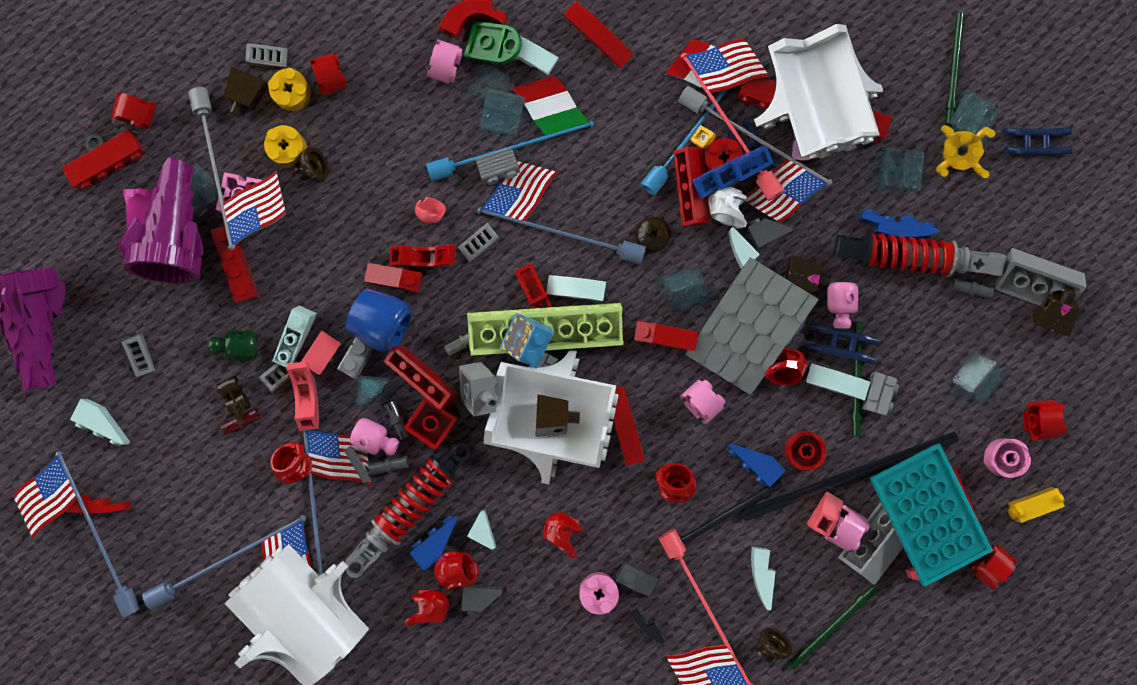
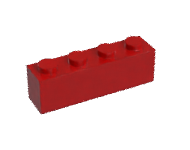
[61,129,146,190]
[673,147,712,227]
[210,225,259,305]
[384,346,460,410]

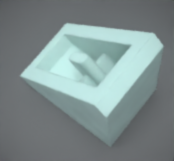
[467,510,496,549]

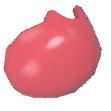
[415,197,446,224]

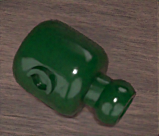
[209,330,258,362]

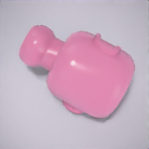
[827,282,859,328]
[350,418,399,456]

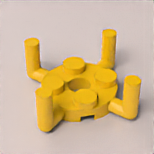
[936,125,995,178]

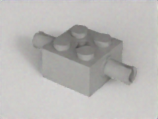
[459,362,499,416]

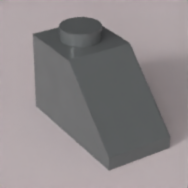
[746,218,793,250]
[615,561,658,596]
[462,585,503,615]

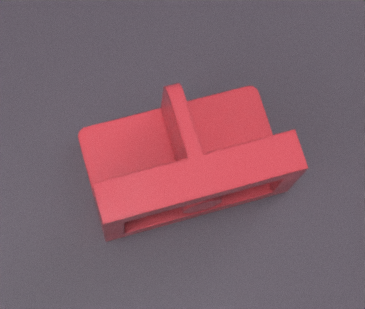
[301,331,341,375]

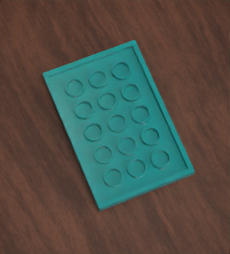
[869,444,993,587]

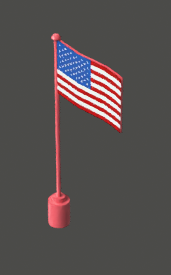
[681,39,785,201]
[658,529,753,685]

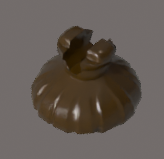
[294,147,329,181]
[635,216,670,253]
[756,627,792,663]

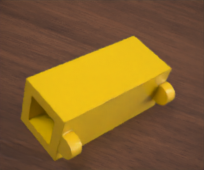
[1008,487,1065,523]

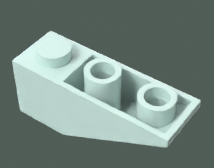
[272,306,317,367]
[70,399,130,446]

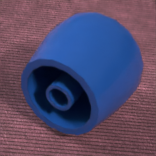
[345,288,412,353]

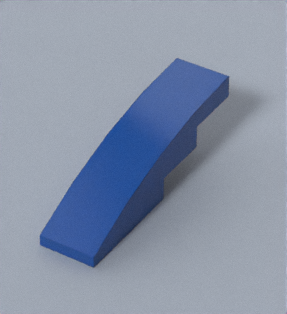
[692,146,773,198]

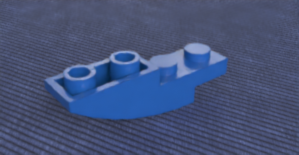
[857,209,939,239]

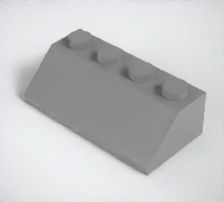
[994,248,1086,306]
[838,502,903,585]

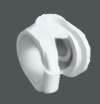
[708,187,747,229]

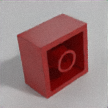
[403,398,459,450]

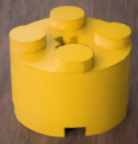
[268,68,311,111]
[264,125,307,168]

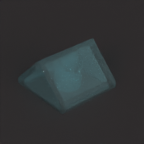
[661,266,708,313]
[951,352,1005,406]
[357,376,395,406]

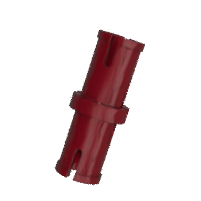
[220,408,261,435]

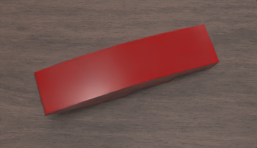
[563,1,634,68]
[515,263,552,309]
[612,386,645,466]
[65,494,131,513]

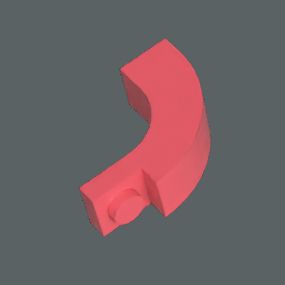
[287,361,319,431]

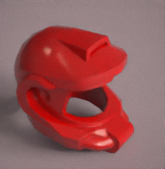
[764,347,807,386]
[270,442,312,484]
[655,463,697,503]
[543,512,584,558]
[434,551,479,590]
[405,590,450,626]

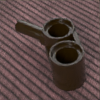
[216,375,251,425]

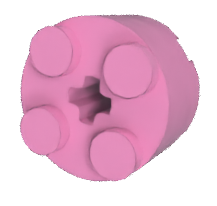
[427,39,463,84]
[680,380,726,424]
[984,438,1031,478]
[825,505,870,551]
[579,572,619,614]

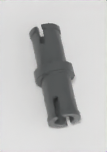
[952,278,994,299]
[384,400,411,440]
[369,456,409,476]

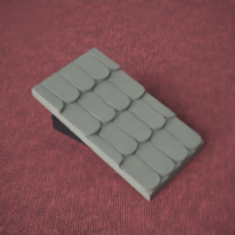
[685,257,819,395]

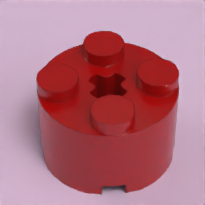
[310,53,347,97]
[111,92,157,129]
[704,138,743,172]
[1023,400,1067,441]
[783,431,826,471]
[970,545,1018,590]

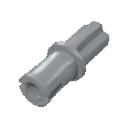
[444,334,469,356]

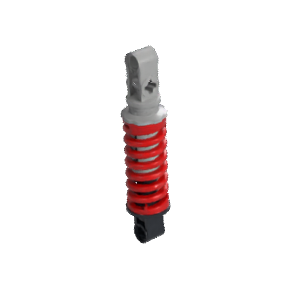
[833,231,1007,277]
[345,440,470,578]

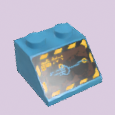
[500,312,553,369]

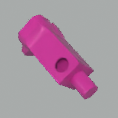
[123,189,153,227]

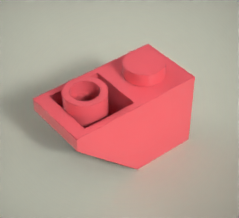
[807,491,843,538]

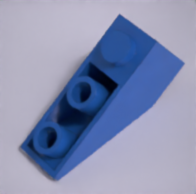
[726,443,786,487]
[410,515,459,571]

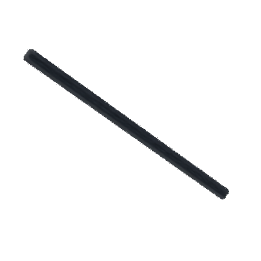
[742,432,959,521]

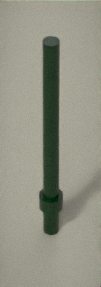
[945,13,964,125]
[851,321,863,436]
[788,585,878,670]

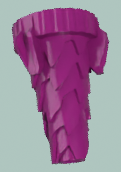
[118,158,203,284]
[0,267,66,390]

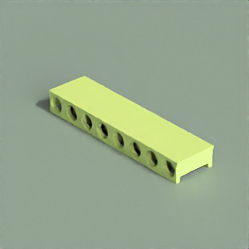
[467,303,623,355]

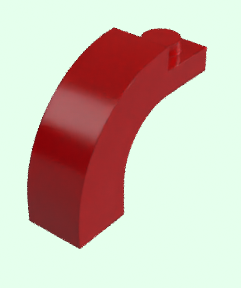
[439,0,508,40]
[390,245,456,268]

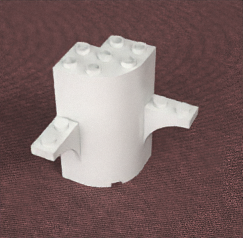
[754,24,883,159]
[484,349,619,484]
[225,544,369,685]

